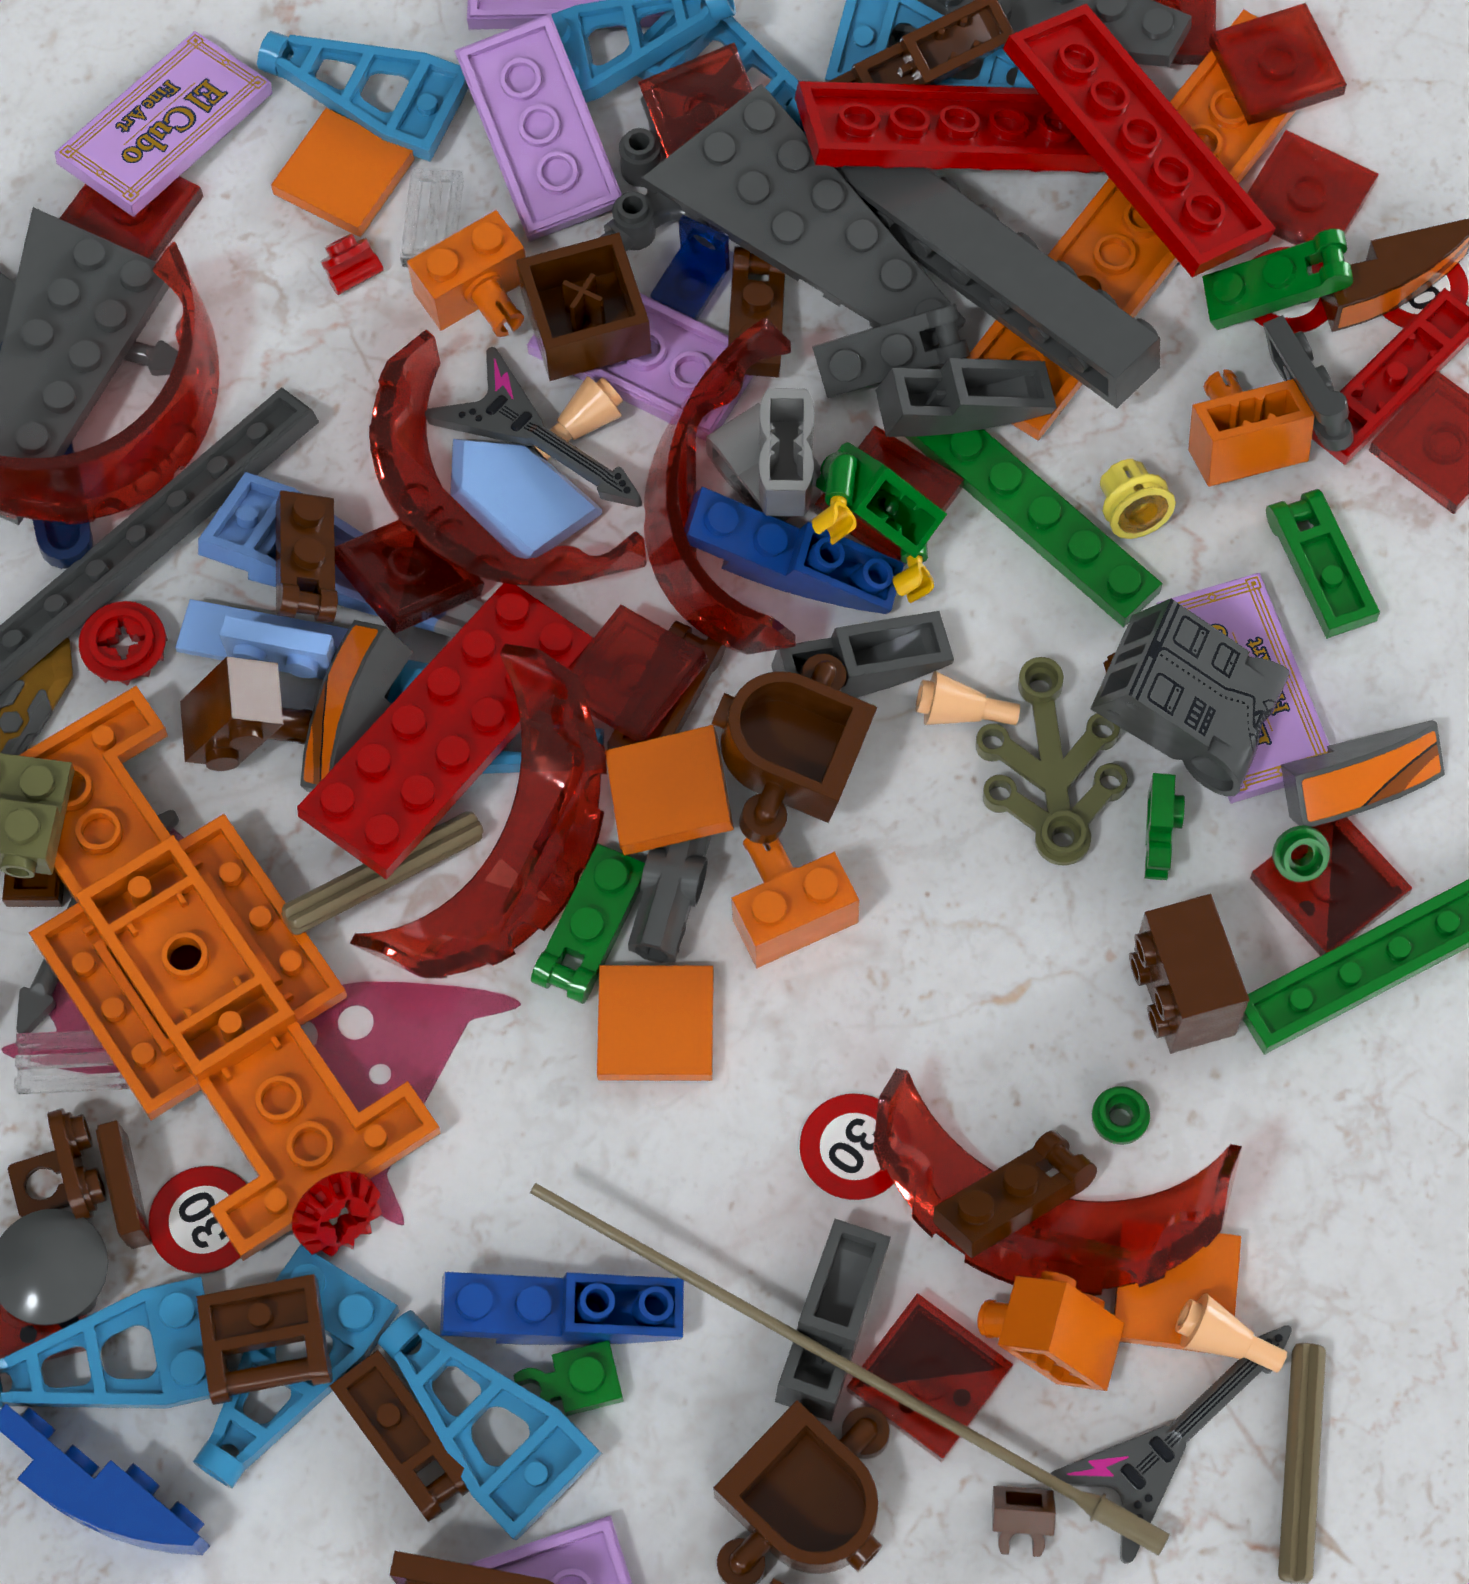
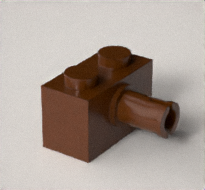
[180,656,312,771]

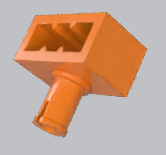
[407,210,526,337]
[1188,369,1315,487]
[731,838,859,968]
[977,1271,1124,1391]

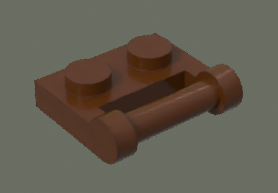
[196,1274,333,1405]

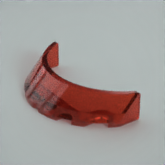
[0,242,219,525]
[644,318,796,655]
[369,330,647,586]
[350,644,607,978]
[873,1068,1242,1296]

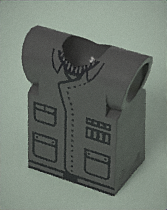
[1090,599,1290,796]

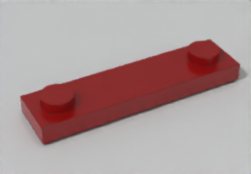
[1312,288,1469,465]

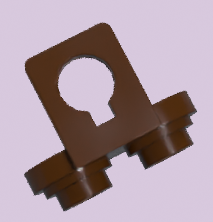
[8,1108,107,1219]

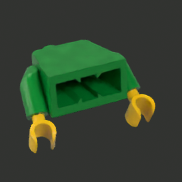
[812,442,947,603]

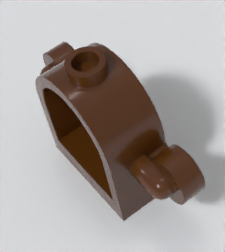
[711,654,878,844]
[713,1400,890,1584]

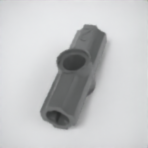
[628,835,712,963]

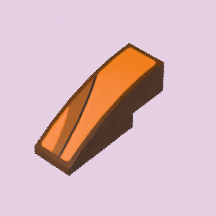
[1320,218,1469,332]

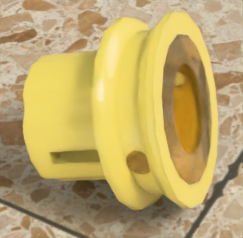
[1100,459,1176,539]

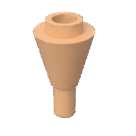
[533,376,623,460]
[916,671,1020,726]
[1175,1293,1287,1373]

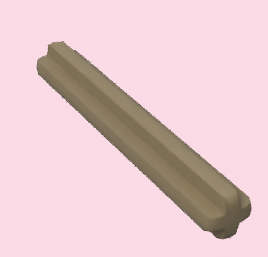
[281,811,484,935]
[1278,1343,1326,1584]

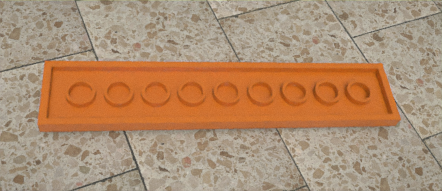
[966,9,1330,441]

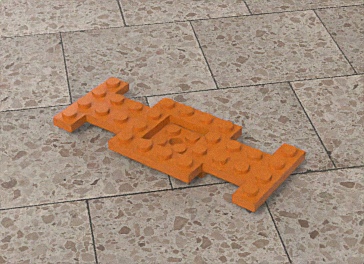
[18,686,440,1261]

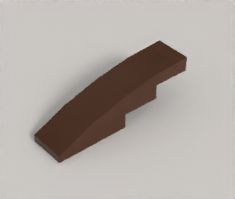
[828,0,1014,85]

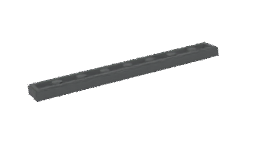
[0,387,319,694]

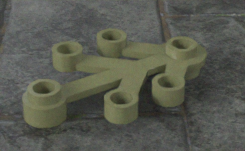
[975,657,1128,866]

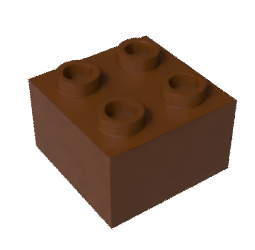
[516,232,652,381]
[1129,894,1249,1054]

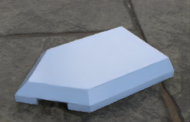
[450,439,602,568]

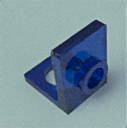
[650,215,730,320]

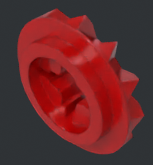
[79,601,168,686]
[292,1171,382,1257]

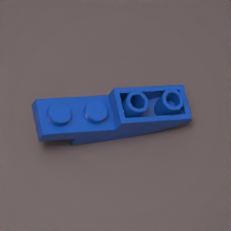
[680,486,904,614]
[440,1272,684,1345]
[0,1404,210,1555]

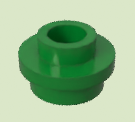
[1272,826,1330,882]
[1091,1086,1150,1145]

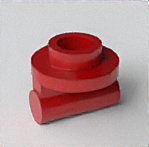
[320,234,384,295]

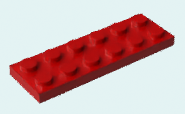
[1003,3,1276,278]
[795,81,1104,173]
[297,579,594,880]

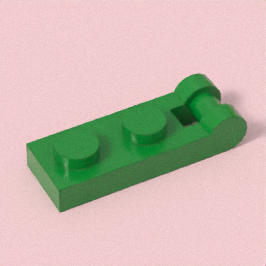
[1202,229,1354,330]
[1266,489,1380,639]
[531,843,645,1004]

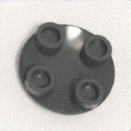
[0,1209,108,1325]

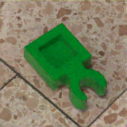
[1144,773,1185,880]
[513,1340,624,1416]

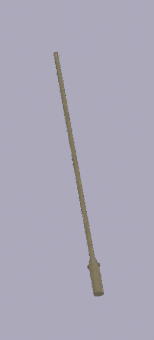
[530,1183,1170,1556]

